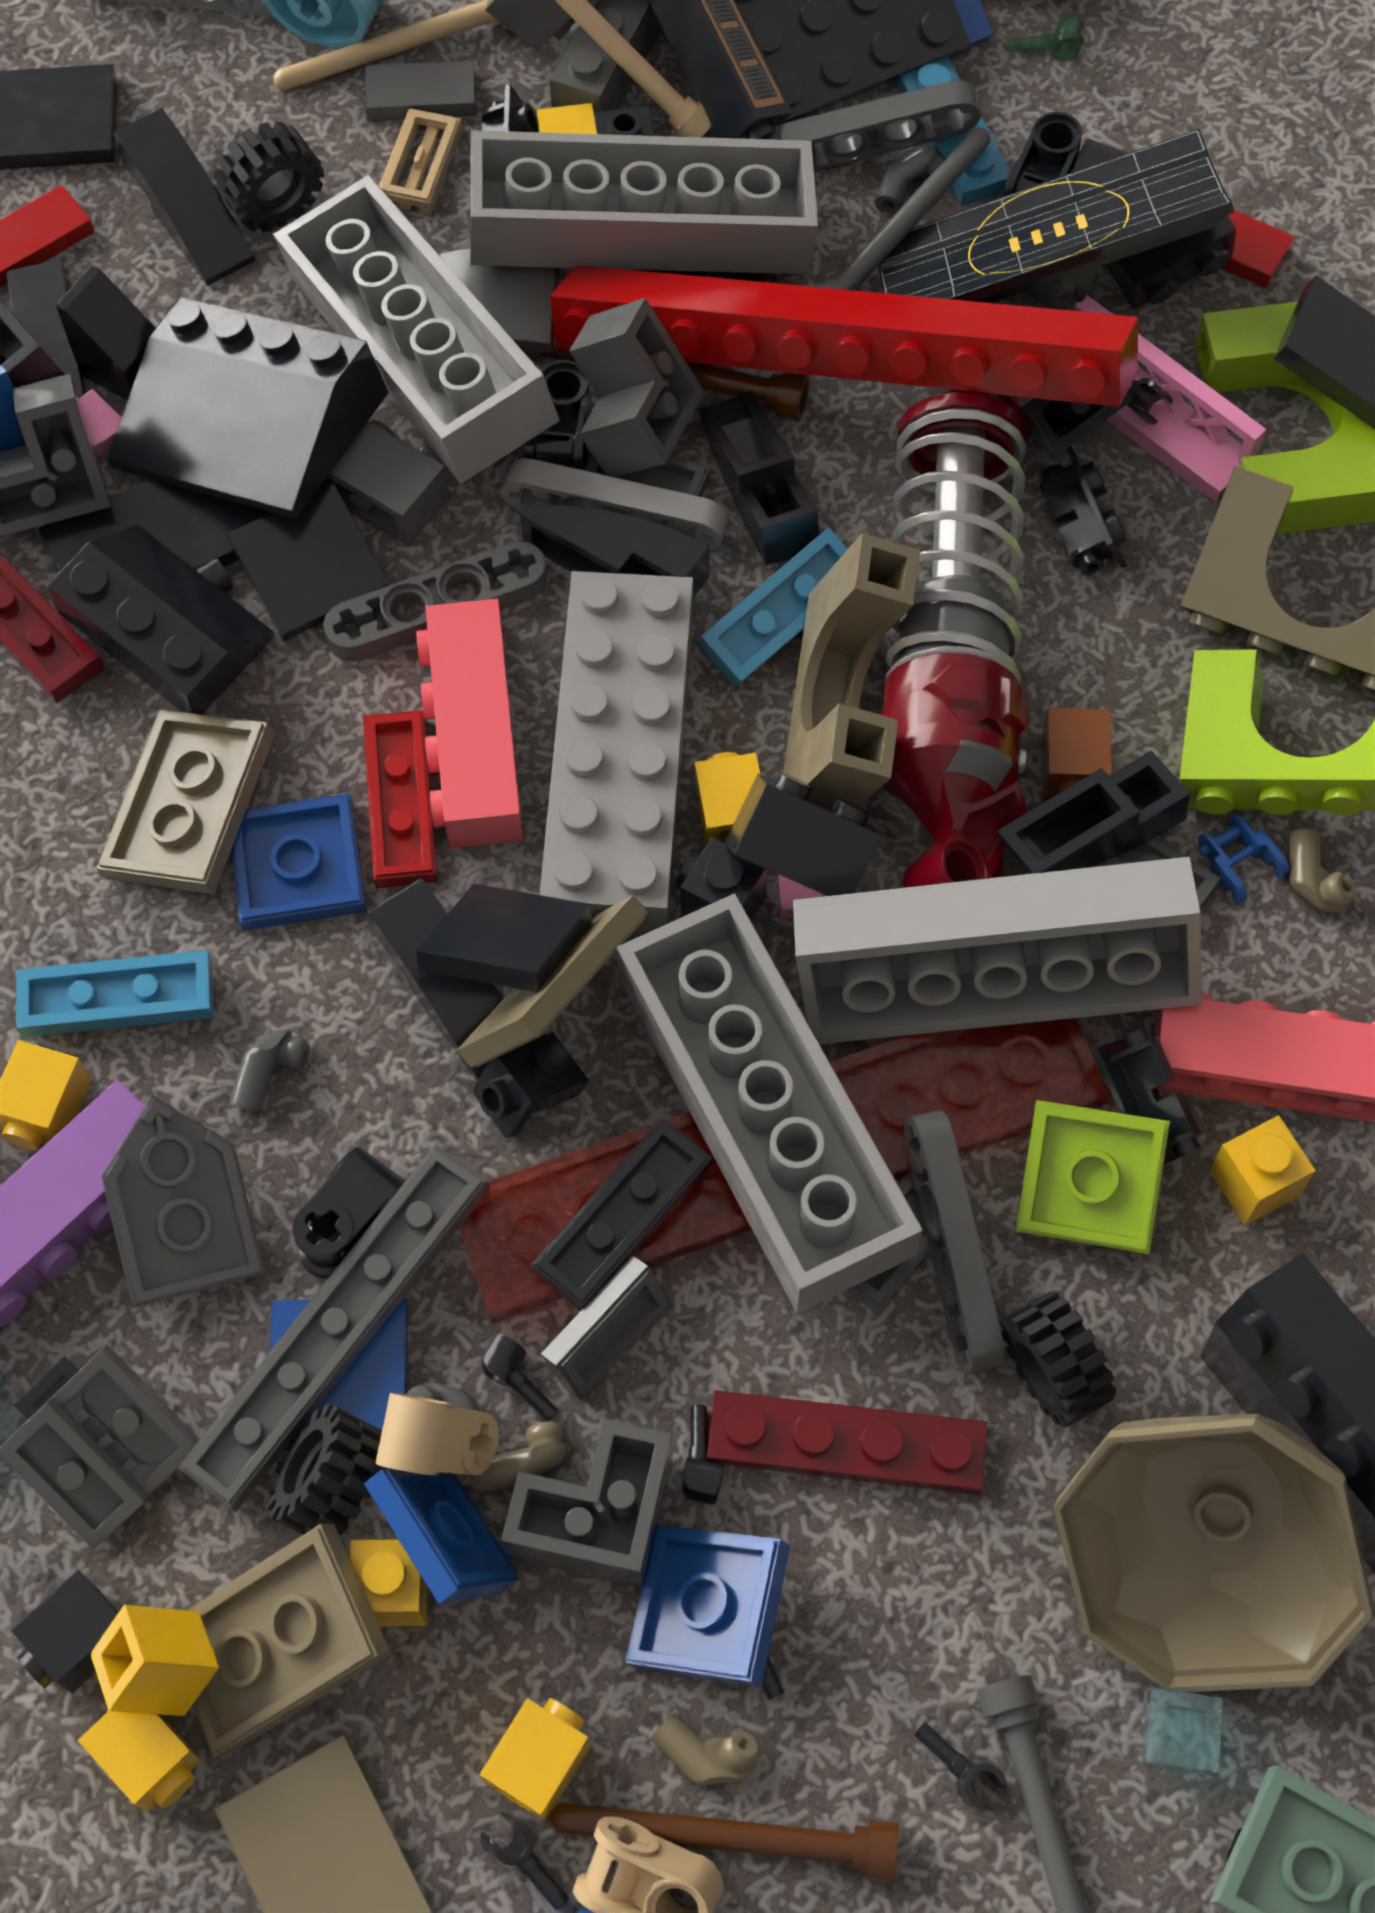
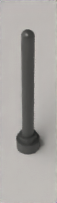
[813,128,990,291]
[977,1675,1088,1913]

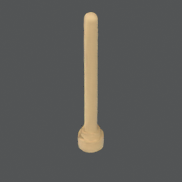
[273,0,508,91]
[555,0,712,137]

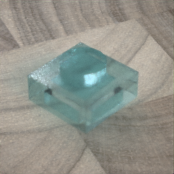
[1141,1688,1223,1776]

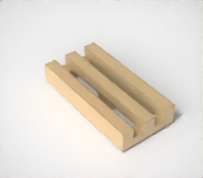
[379,108,463,215]

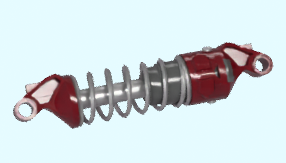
[879,390,1033,888]

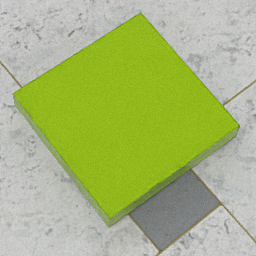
[1016,1100,1170,1254]

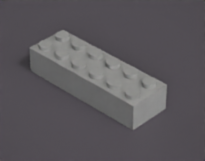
[470,130,818,274]
[273,175,560,484]
[539,571,693,937]
[793,857,1202,1044]
[616,893,923,1314]

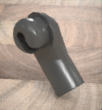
[229,1030,310,1112]

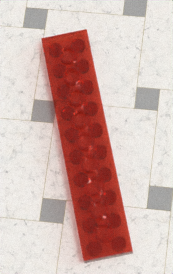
[458,1018,1111,1324]

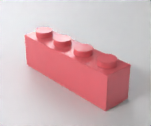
[416,598,524,849]
[1153,993,1375,1123]

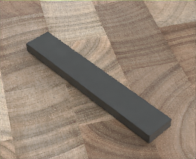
[178,1145,490,1513]

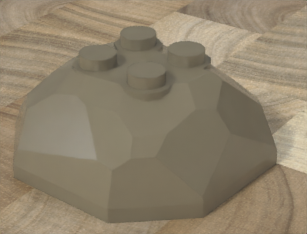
[1053,1414,1374,1693]

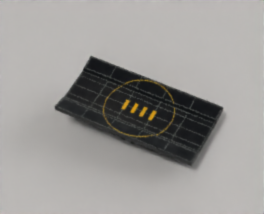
[878,129,1234,309]

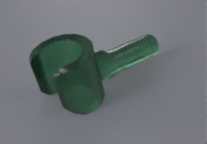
[1006,16,1084,61]

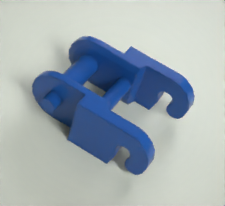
[1198,814,1290,904]

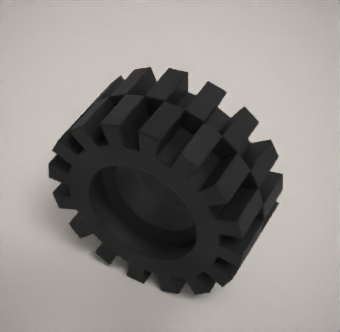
[214,121,325,232]
[1001,1291,1116,1428]
[267,1404,382,1536]

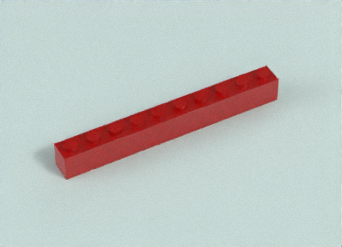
[550,265,1139,407]

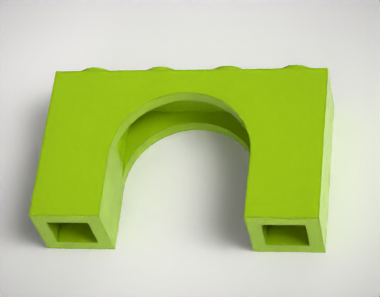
[1194,301,1375,535]
[1180,649,1375,816]

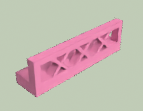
[1074,295,1267,504]

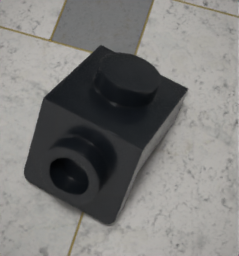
[473,1032,589,1138]

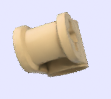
[376,1392,499,1476]
[573,1816,724,1913]

